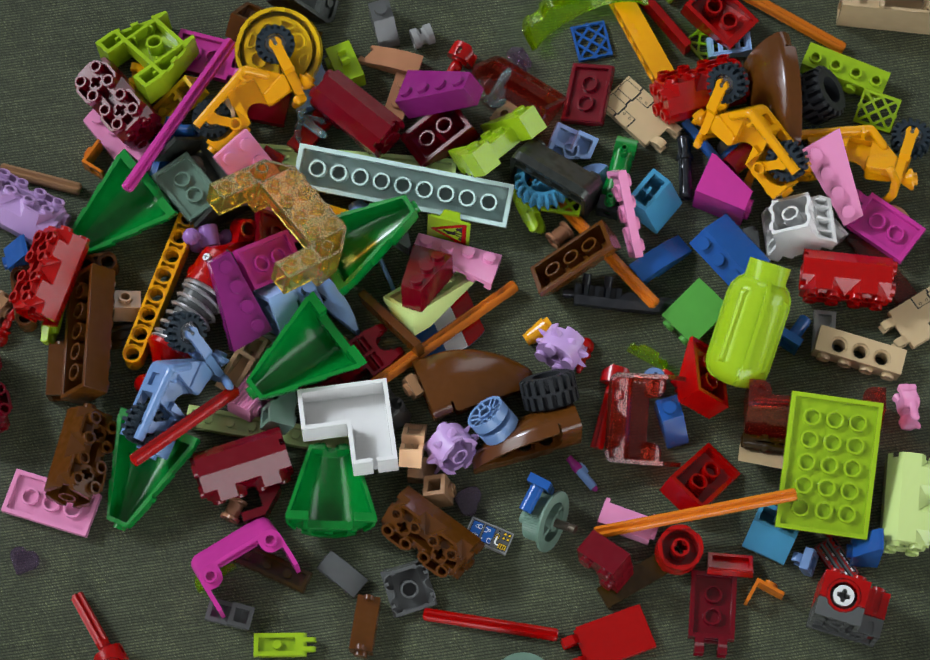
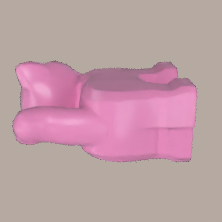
[892,384,921,431]

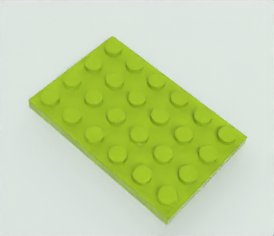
[774,391,884,540]

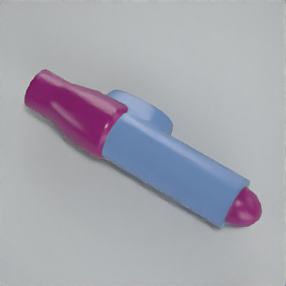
[566,455,598,492]

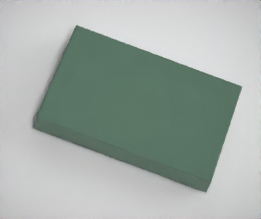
[151,151,226,226]

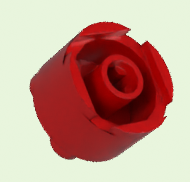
[654,524,704,575]

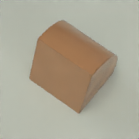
[407,457,436,484]

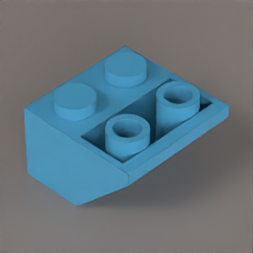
[631,168,682,234]
[742,505,799,565]

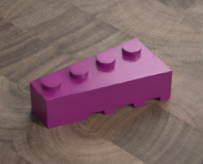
[395,70,484,119]
[207,251,273,352]

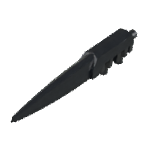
[562,273,677,315]

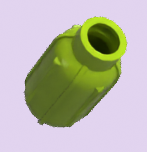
[705,257,791,388]

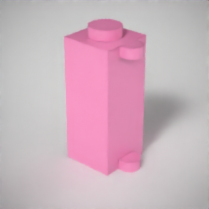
[597,498,659,545]

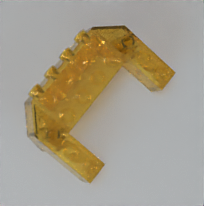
[206,159,347,294]

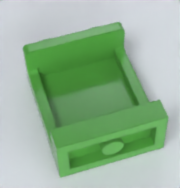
[662,278,723,347]

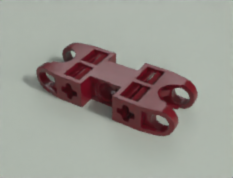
[298,324,405,389]

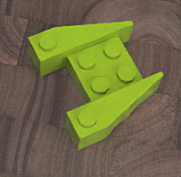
[95,11,199,104]
[448,105,547,178]

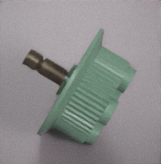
[519,491,578,553]

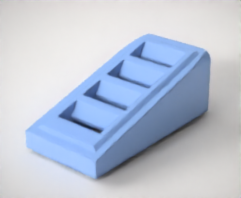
[706,31,752,59]

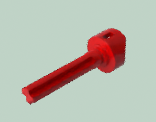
[447,40,477,72]
[590,364,631,450]
[71,592,129,660]

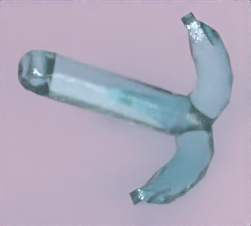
[478,68,512,109]
[294,108,327,144]

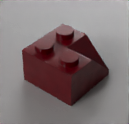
[577,529,634,593]

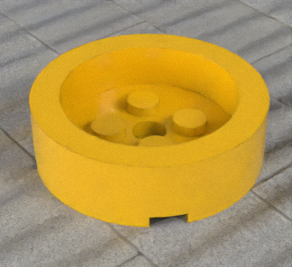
[235,7,323,93]

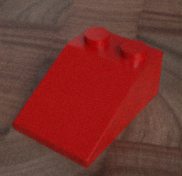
[680,0,759,50]
[677,336,729,419]
[659,442,741,522]

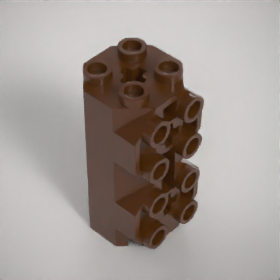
[44,403,117,508]
[381,486,485,580]

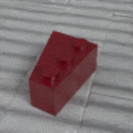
[401,244,453,312]

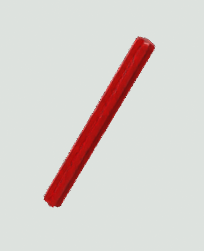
[129,385,240,466]
[423,608,559,641]

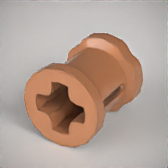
[545,221,574,249]
[220,497,248,524]

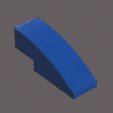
[628,235,692,285]

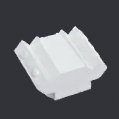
[761,192,837,262]

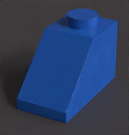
[2,234,31,273]
[654,395,689,449]
[846,528,884,568]

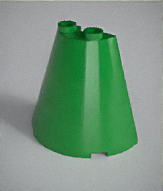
[285,443,377,538]

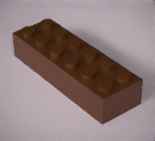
[60,263,116,406]

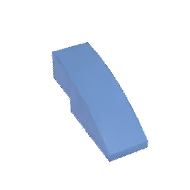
[313,272,361,336]

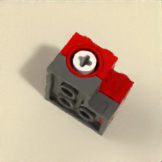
[806,568,891,647]

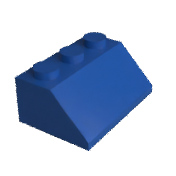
[689,214,771,286]

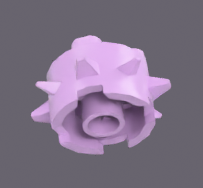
[534,323,589,370]
[424,422,479,475]

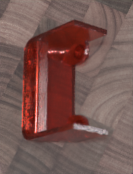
[471,56,566,137]
[604,372,686,467]

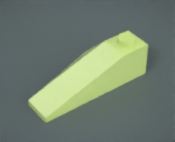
[383,271,476,336]

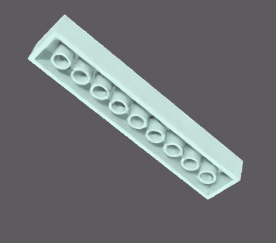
[292,143,514,229]

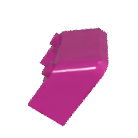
[191,517,301,619]

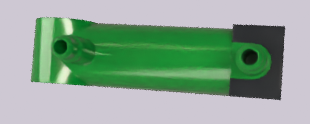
[596,135,639,221]

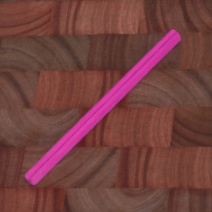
[122,38,235,193]

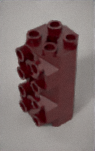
[75,57,163,149]
[309,69,405,158]
[189,427,294,505]

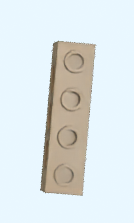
[811,325,907,381]

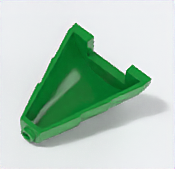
[72,149,179,255]
[302,195,421,296]
[245,291,367,401]
[106,407,201,531]

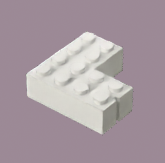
[297,378,399,476]

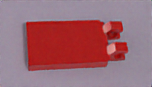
[560,604,657,660]

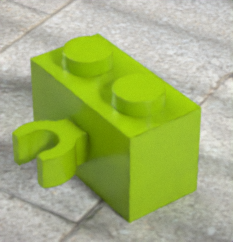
[324,40,366,87]

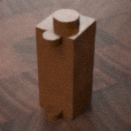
[46,341,65,401]
[349,594,382,658]

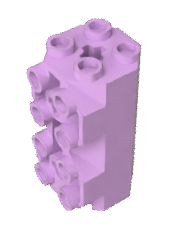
[0,168,71,245]

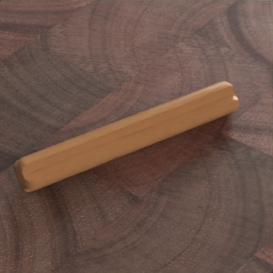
[0,163,82,195]

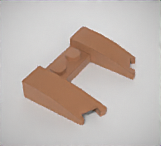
[358,45,424,133]

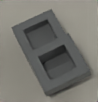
[316,550,368,598]
[204,598,255,630]

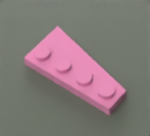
[83,108,152,172]
[802,128,863,226]
[606,170,645,258]
[414,233,502,290]

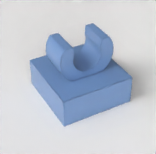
[791,547,819,577]

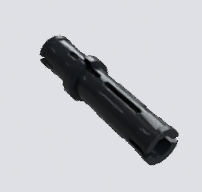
[676,135,693,201]

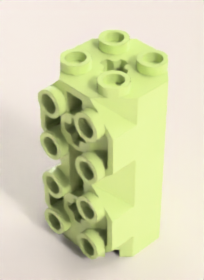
[880,451,930,557]

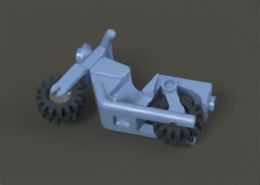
[120,311,234,461]

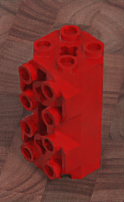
[649,54,750,124]
[9,225,90,327]
[799,249,898,311]

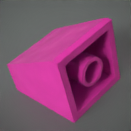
[692,153,754,226]

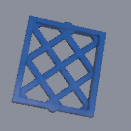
[570,20,613,63]

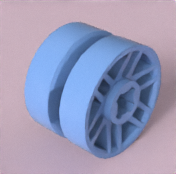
[468,396,518,446]

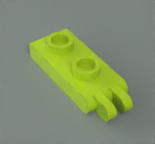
[253,633,316,658]

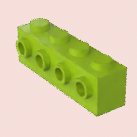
[800,42,891,103]

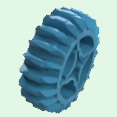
[514,168,568,210]

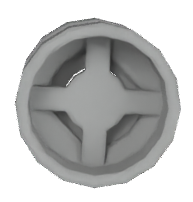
[409,23,436,50]

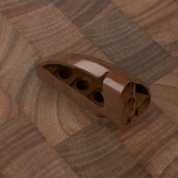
[742,31,802,146]
[412,349,533,422]
[471,403,582,474]

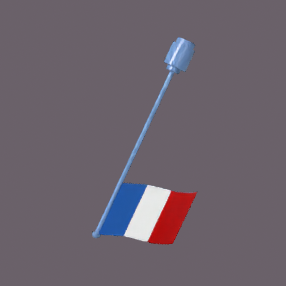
[348,200,485,357]

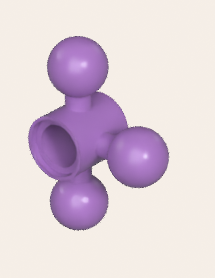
[182,224,232,253]

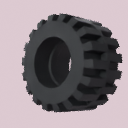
[800,65,846,125]
[519,369,580,412]

